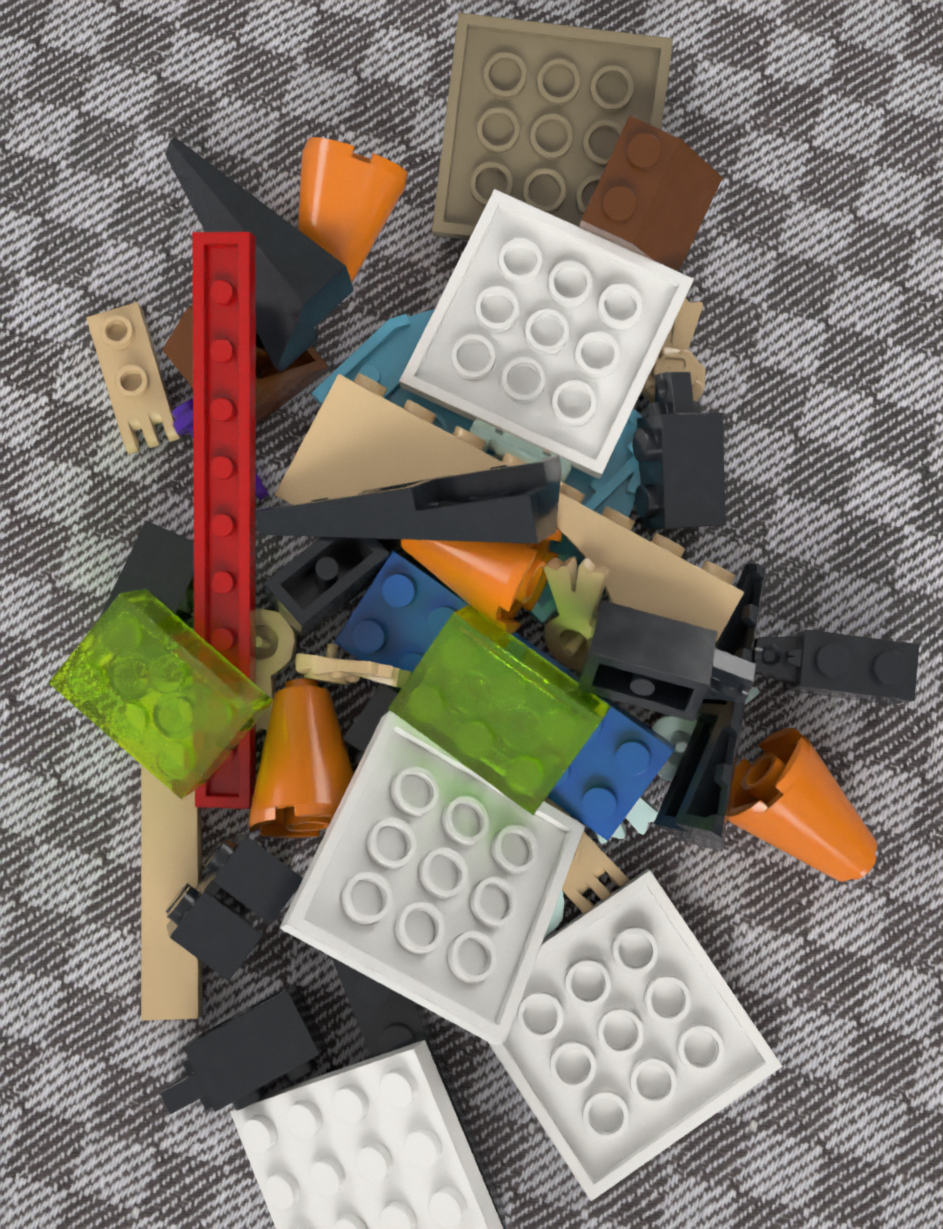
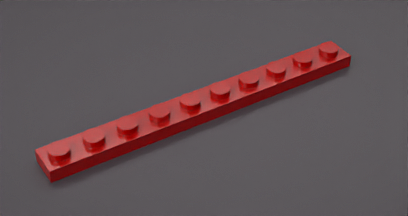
[192,232,256,809]

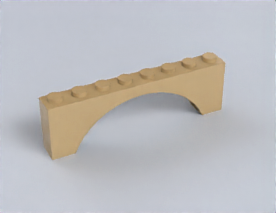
[274,373,744,642]

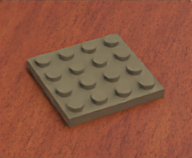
[432,12,673,240]

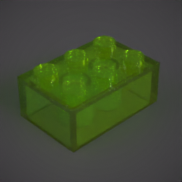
[48,589,274,799]
[388,605,611,815]

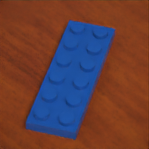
[334,550,676,841]

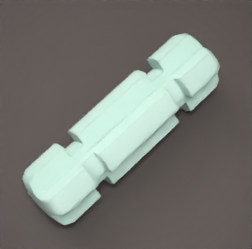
[469,419,572,483]

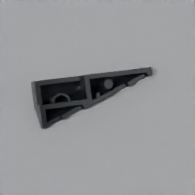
[165,137,354,373]
[254,455,562,544]
[654,563,766,852]

